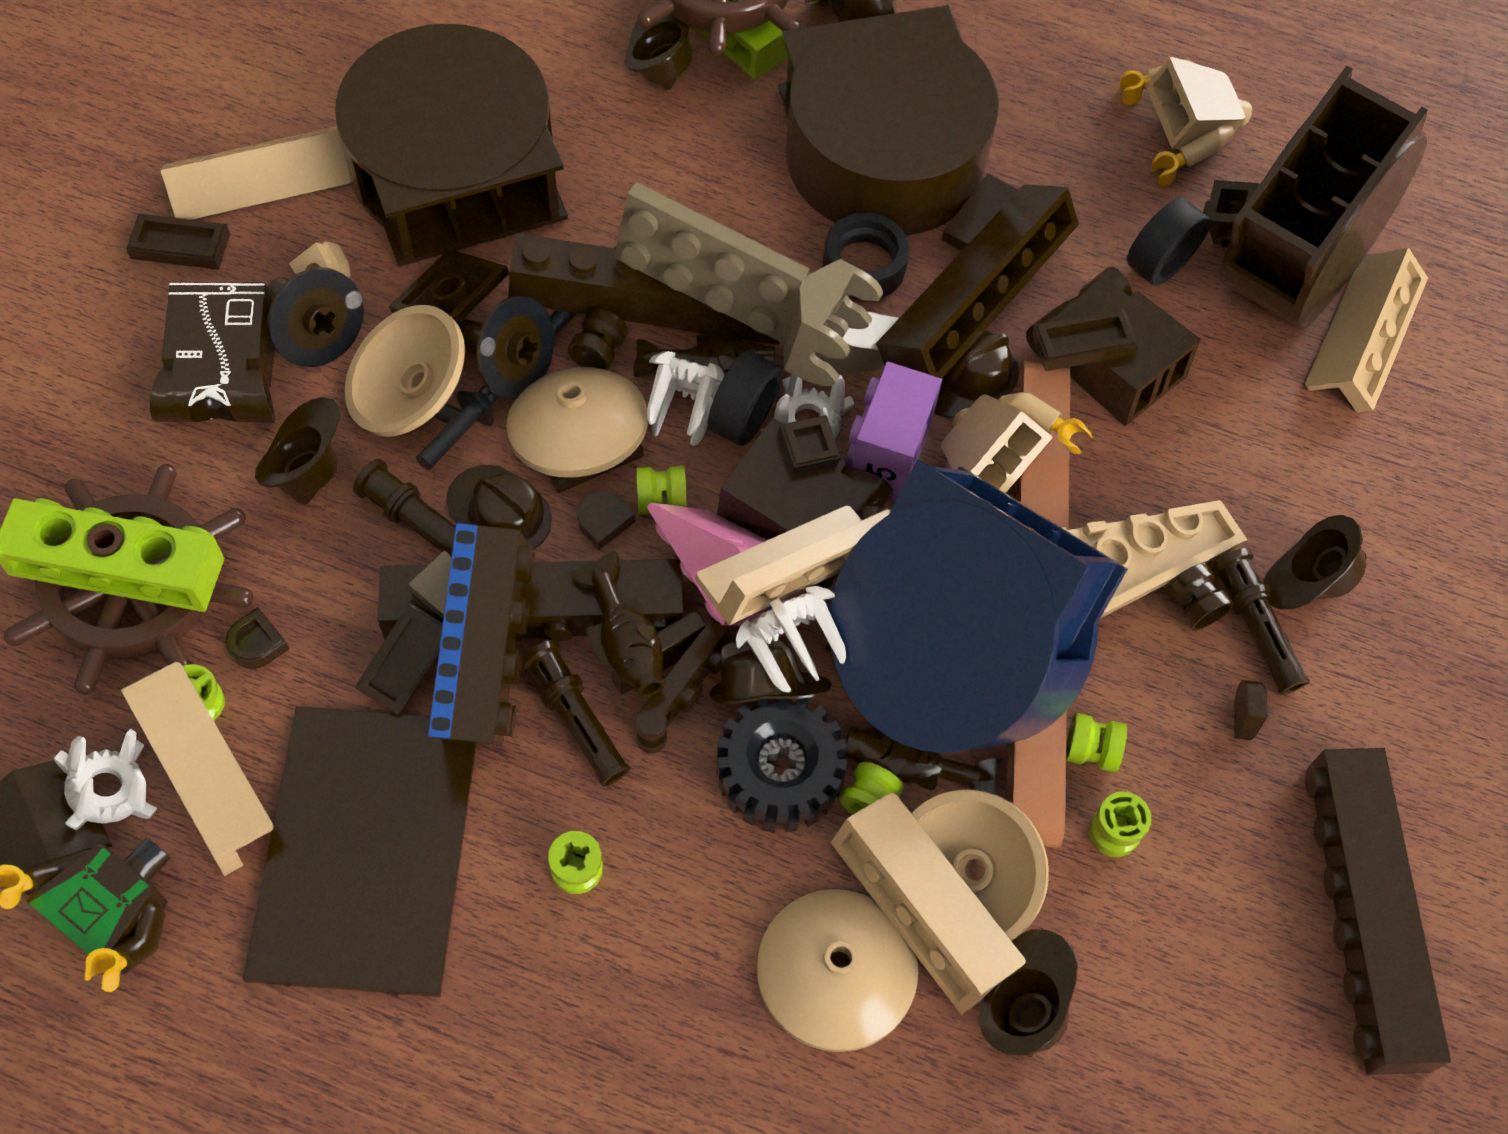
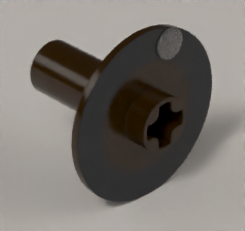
[267,268,364,367]
[458,296,554,399]

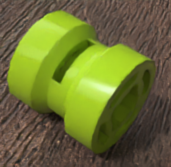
[636,465,687,515]
[1066,712,1127,773]
[1089,791,1152,857]

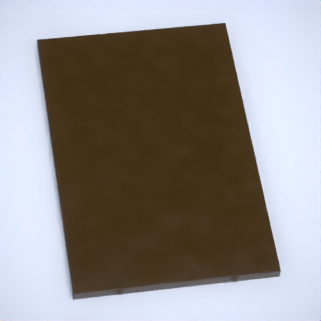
[243,706,477,997]

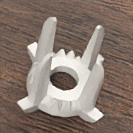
[647,351,725,447]
[761,374,855,439]
[736,586,846,693]
[54,729,157,831]

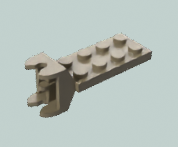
[614,182,883,386]

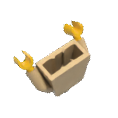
[1120,57,1252,186]
[941,392,1093,493]

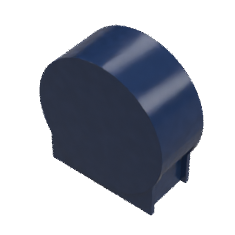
[830,460,1128,752]

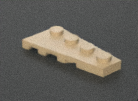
[1062,500,1247,618]

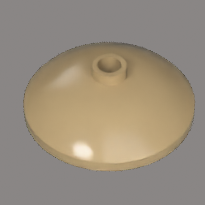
[345,305,465,437]
[506,367,648,478]
[911,790,1049,941]
[757,889,918,1052]

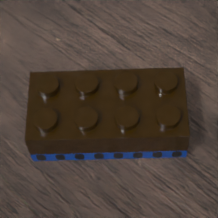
[428,523,536,747]

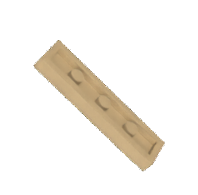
[160,126,351,220]
[1305,247,1428,413]
[695,505,890,625]
[121,662,273,876]
[830,792,1026,1015]

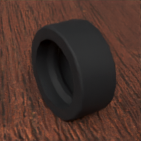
[1127,197,1211,286]
[823,212,910,301]
[707,350,782,446]

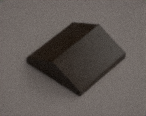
[389,249,509,324]
[0,760,112,889]

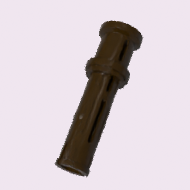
[353,459,456,558]
[1210,548,1310,695]
[522,640,630,787]

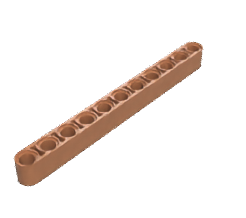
[1006,360,1070,848]

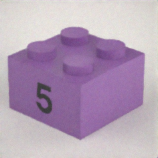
[845,361,942,502]

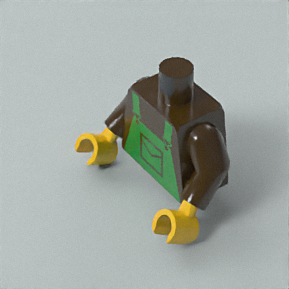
[0,837,171,992]

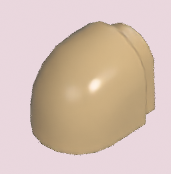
[289,241,351,278]

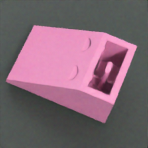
[646,503,812,626]

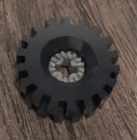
[717,698,848,832]

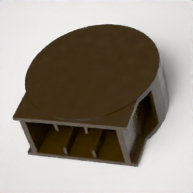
[778,5,999,236]
[335,24,568,267]
[1219,65,1428,329]

